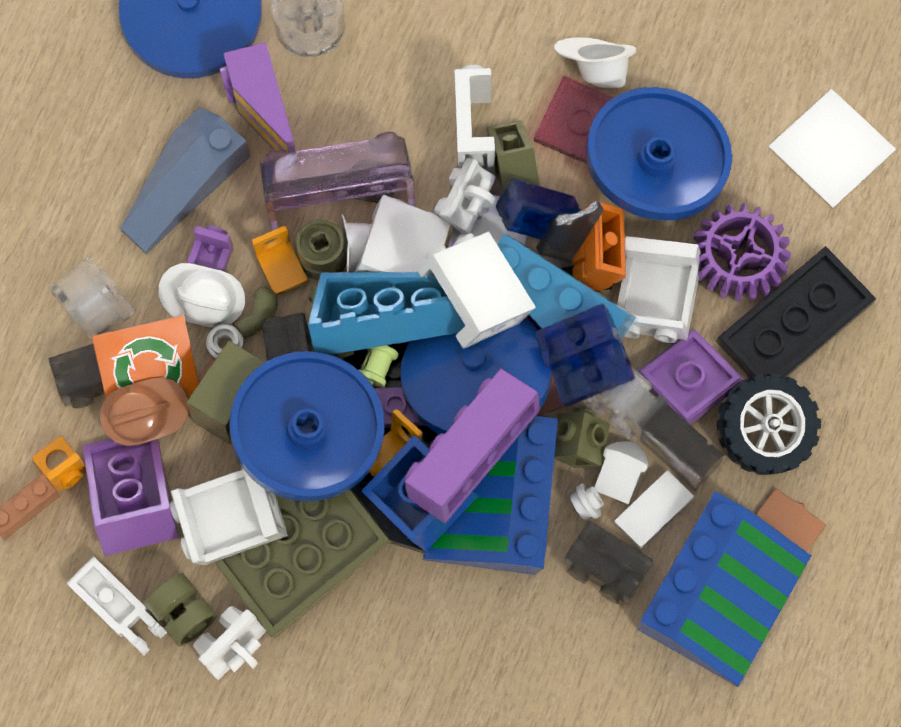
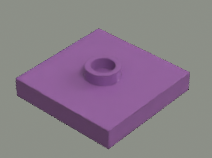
[637,329,743,428]

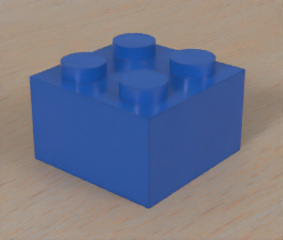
[362,435,479,551]

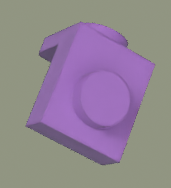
[187,225,234,272]

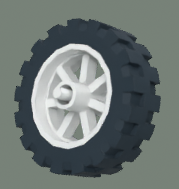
[716,373,821,475]

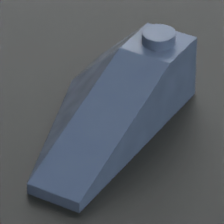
[120,107,250,254]

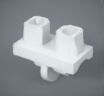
[434,158,496,234]
[193,606,266,681]

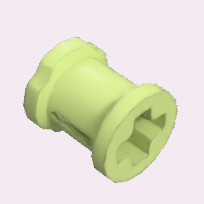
[359,345,399,388]

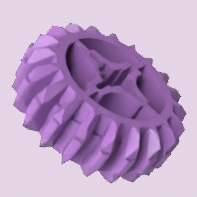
[693,203,791,302]

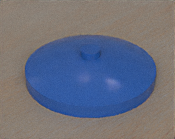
[119,0,262,78]
[586,87,732,221]
[401,318,552,434]
[230,351,385,501]

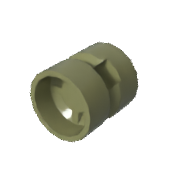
[296,219,347,281]
[145,573,217,647]

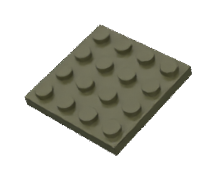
[215,469,392,638]

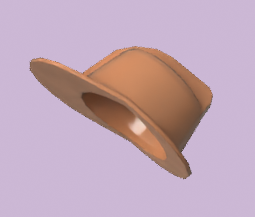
[100,377,189,446]

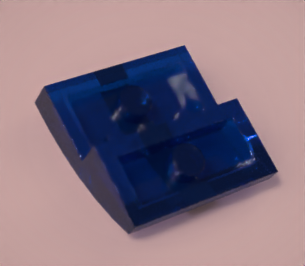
[535,303,635,407]

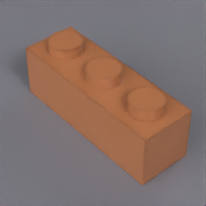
[0,473,60,540]

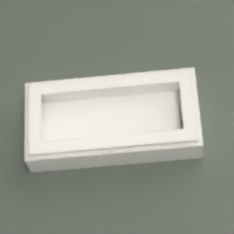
[614,470,694,550]

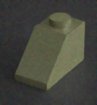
[486,120,540,196]

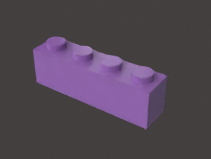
[405,369,540,523]

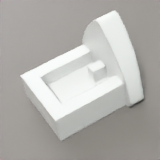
[594,441,648,504]

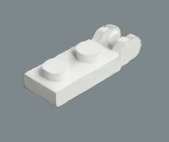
[66,556,167,656]

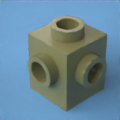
[554,408,610,468]

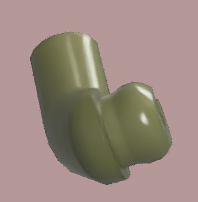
[235,286,278,338]

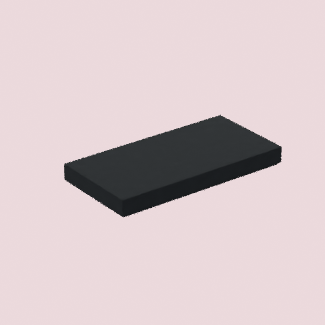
[716,246,876,378]

